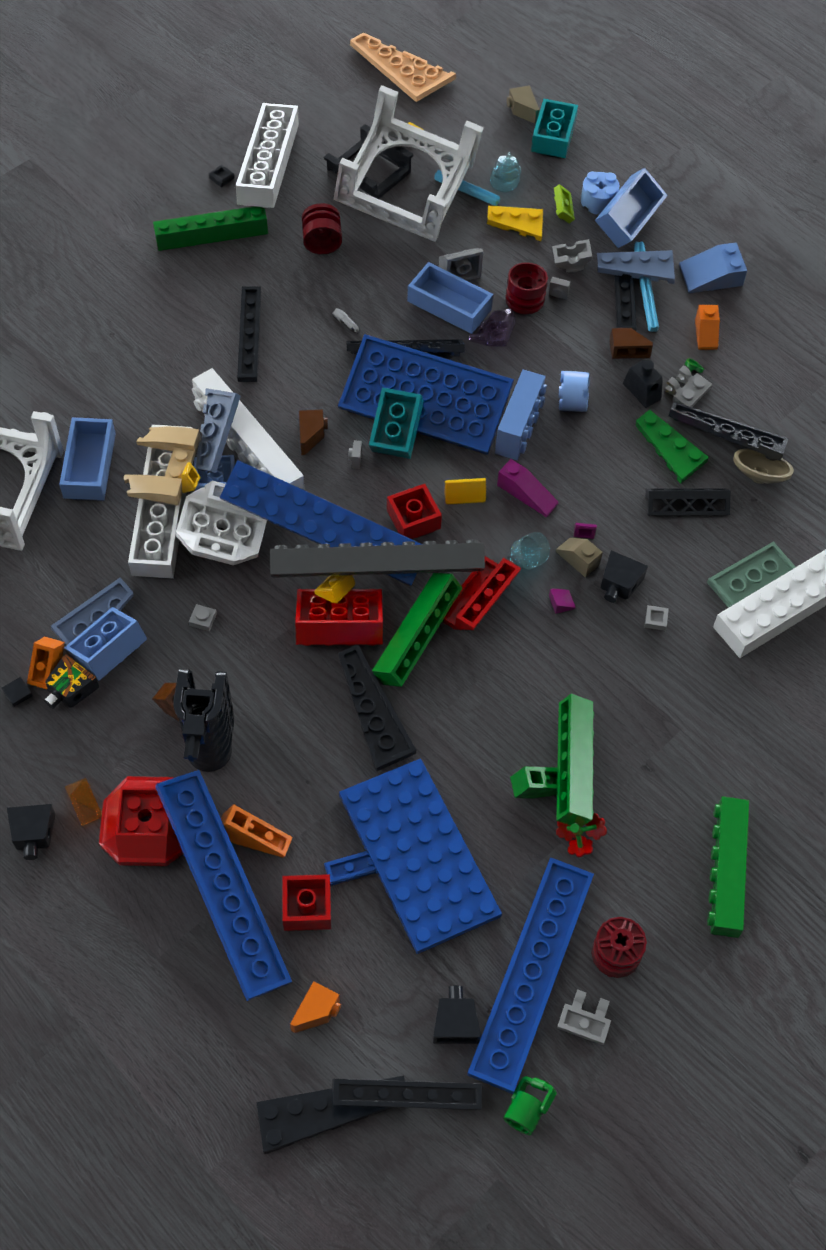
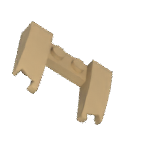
[124,426,200,505]

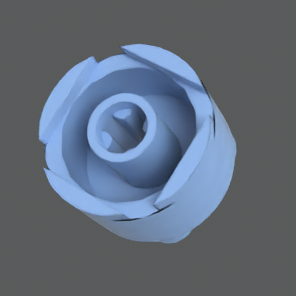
[581,171,620,215]
[559,371,590,412]

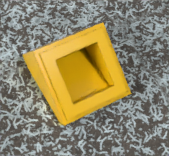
[181,462,201,494]

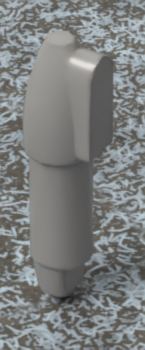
[332,308,360,333]

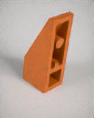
[221,805,293,858]

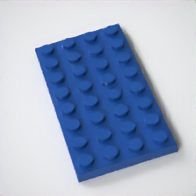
[338,334,514,455]
[339,758,502,954]

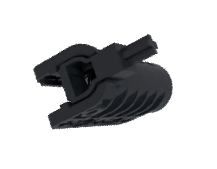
[173,668,234,772]

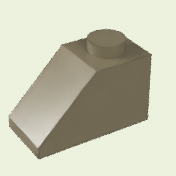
[507,85,540,124]
[555,538,603,578]

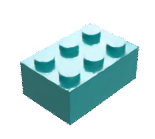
[531,99,578,158]
[369,387,424,459]

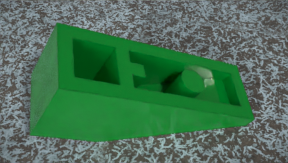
[510,766,557,799]

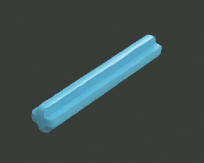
[434,170,500,206]

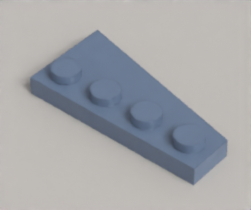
[597,250,675,284]
[196,388,241,474]
[51,577,134,646]

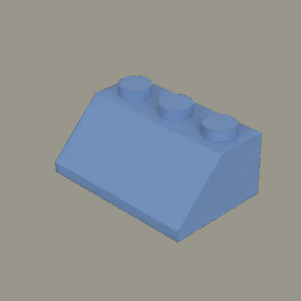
[64,607,147,681]

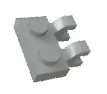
[664,365,712,407]
[557,989,611,1045]

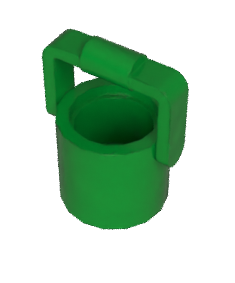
[503,1076,557,1135]

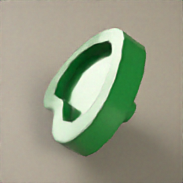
[684,358,704,373]

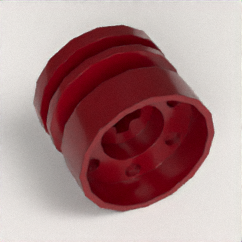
[302,203,342,255]
[505,262,548,314]
[591,917,647,978]

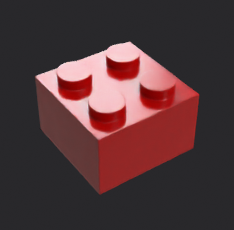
[387,483,442,539]
[282,874,331,931]

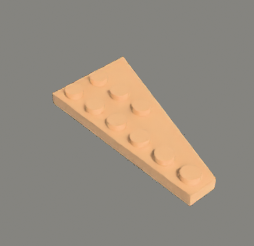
[350,33,456,102]

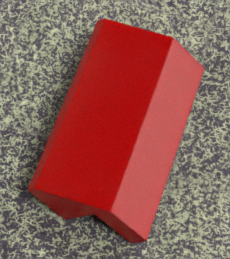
[442,556,521,630]

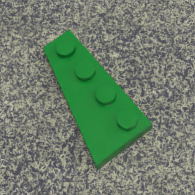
[635,410,709,484]

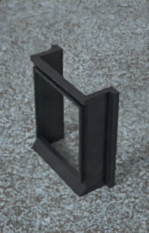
[324,124,414,199]

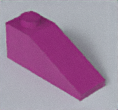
[497,459,559,517]

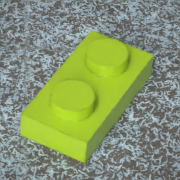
[554,184,575,224]

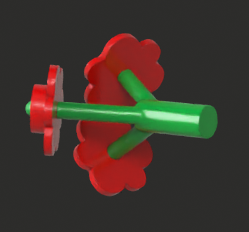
[556,813,607,857]

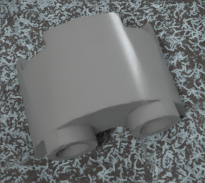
[552,239,592,273]

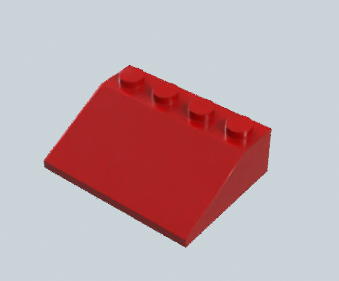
[295,589,383,646]

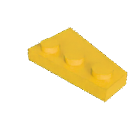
[487,206,543,241]

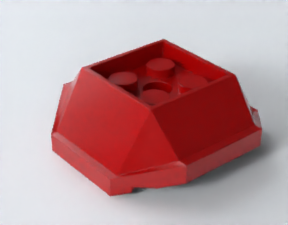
[99,776,183,866]

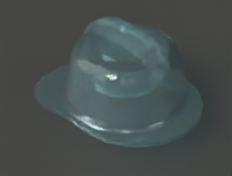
[490,152,521,192]
[507,532,550,570]

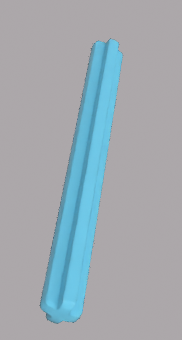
[634,241,659,332]

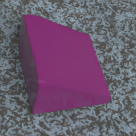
[574,523,597,539]
[549,589,576,614]

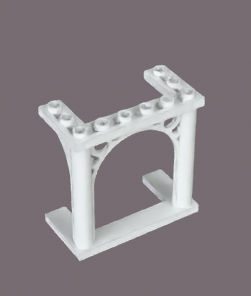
[334,85,484,242]
[0,411,64,551]

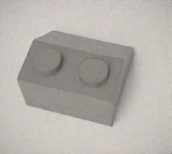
[439,248,483,281]

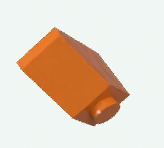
[695,305,720,350]
[27,637,65,689]
[290,981,342,1033]

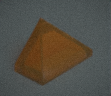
[65,777,102,826]

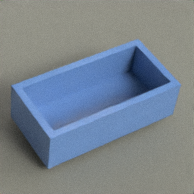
[595,168,668,248]
[407,262,493,334]
[495,369,547,461]
[59,417,116,500]

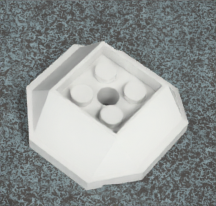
[175,481,267,565]

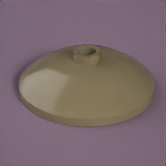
[733,448,794,484]

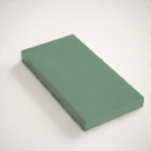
[707,541,796,608]

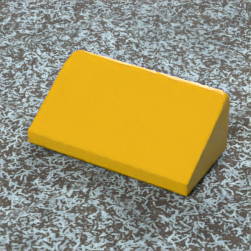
[444,478,486,504]
[314,575,355,603]

